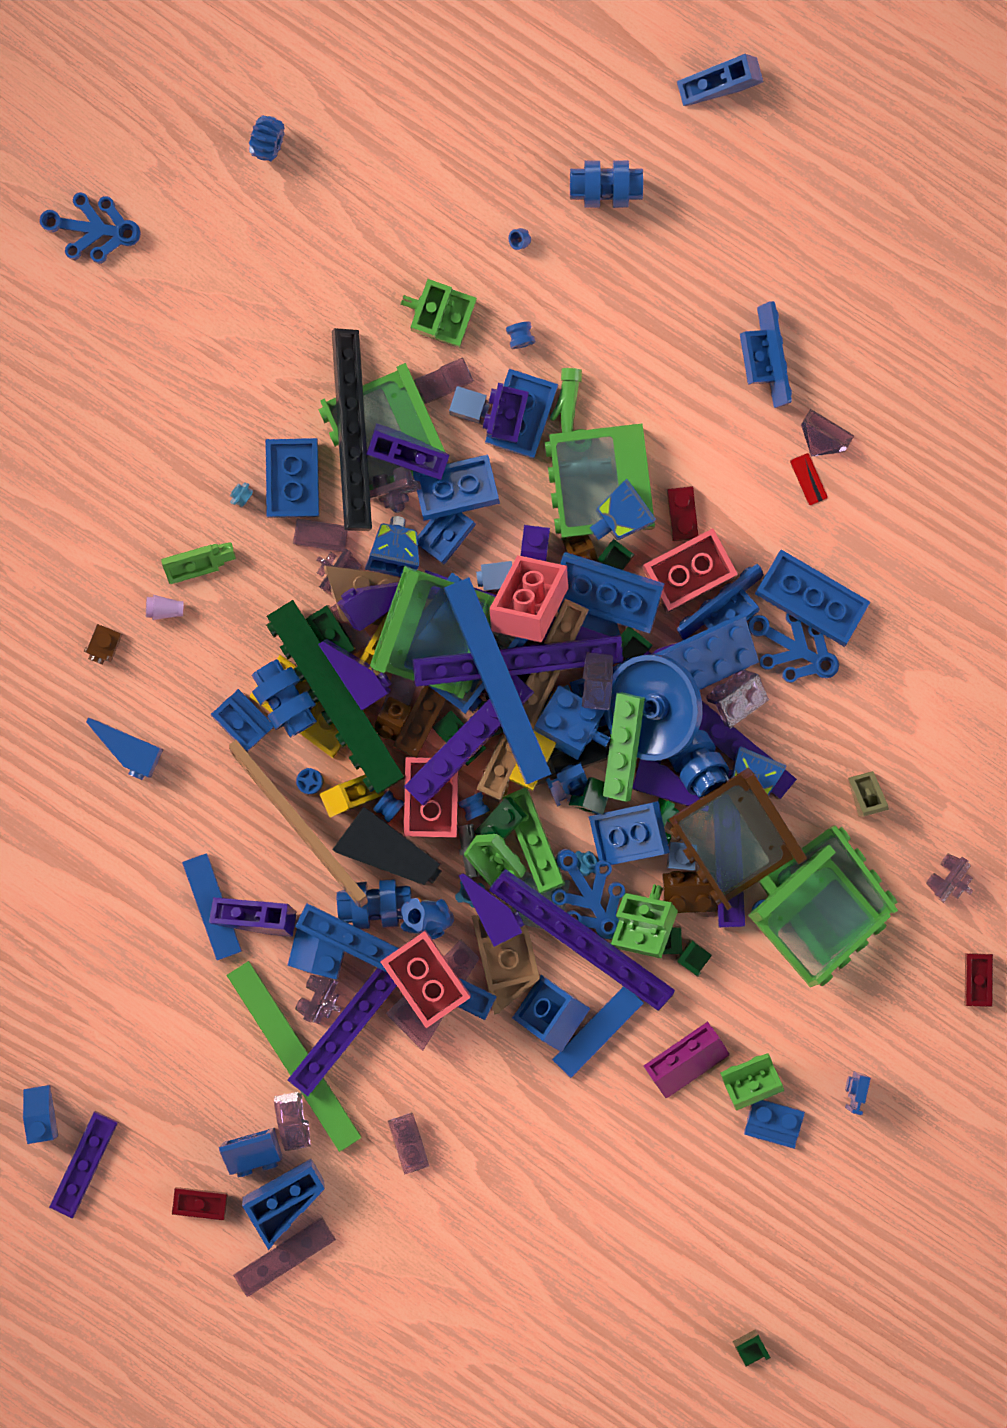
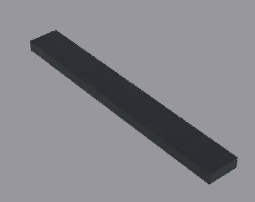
[332,328,372,531]

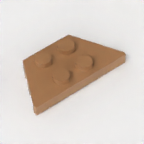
[324,565,401,625]
[471,915,540,1015]

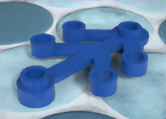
[39,192,141,264]
[748,613,839,683]
[551,849,625,939]

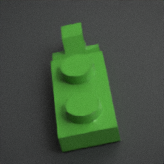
[161,542,236,584]

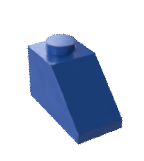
[23,1085,58,1144]

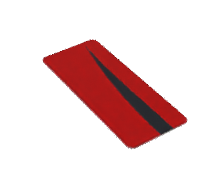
[790,453,828,505]

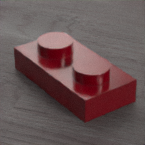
[667,486,699,541]
[964,953,993,1007]
[172,1187,228,1220]

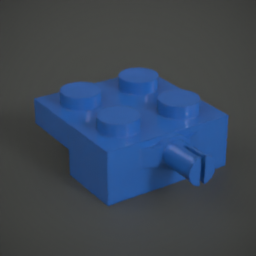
[533,686,611,760]

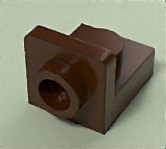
[562,535,599,563]
[84,624,122,665]

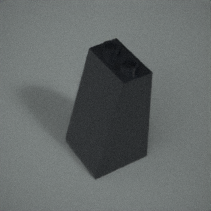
[332,807,442,885]

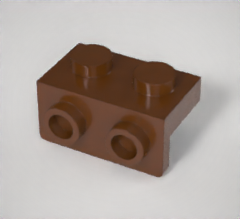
[662,871,716,913]

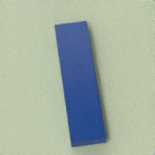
[182,853,242,960]
[552,986,644,1078]

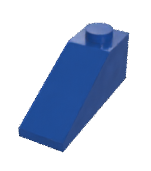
[677,53,764,106]
[86,717,163,780]

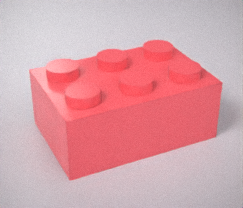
[642,528,738,613]
[490,555,568,642]
[404,757,459,838]
[381,930,471,1028]

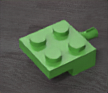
[401,279,477,348]
[611,884,678,958]

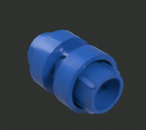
[570,160,643,208]
[251,659,317,738]
[668,730,729,798]
[337,879,412,929]

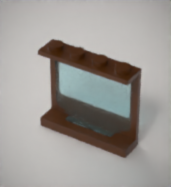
[669,767,807,910]

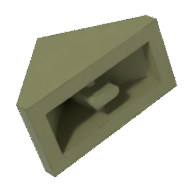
[848,771,889,817]

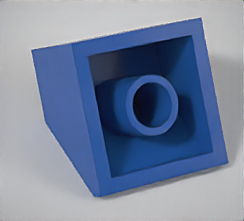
[287,928,345,979]
[512,975,590,1052]
[219,1127,283,1178]

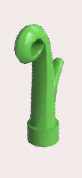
[550,368,593,453]

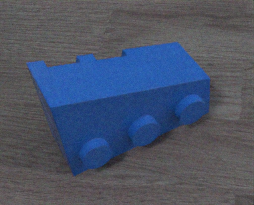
[242,1158,325,1251]

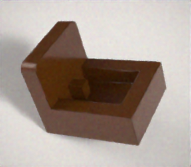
[374,697,411,741]

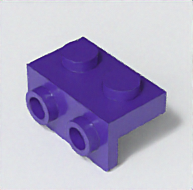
[483,383,529,444]

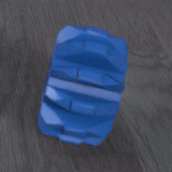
[249,115,285,162]

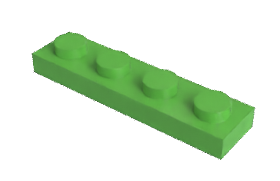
[603,692,645,802]
[502,788,565,894]

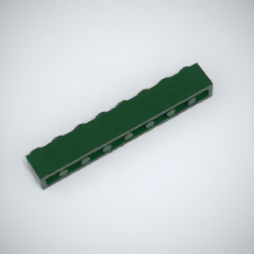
[266,600,405,795]

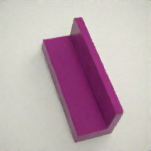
[643,1021,730,1098]

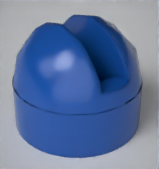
[508,228,531,250]

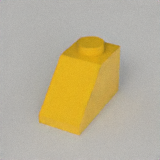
[320,775,384,818]

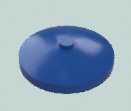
[604,654,702,761]

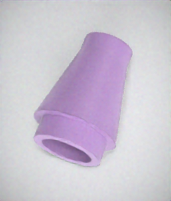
[146,594,183,620]

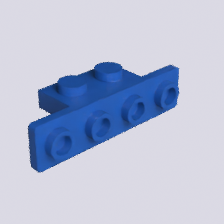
[740,301,792,408]
[677,564,764,640]

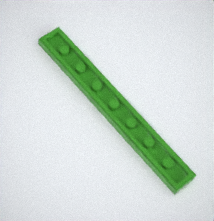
[227,961,362,1152]

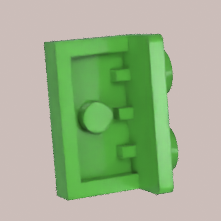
[464,834,527,886]
[721,1053,784,1111]

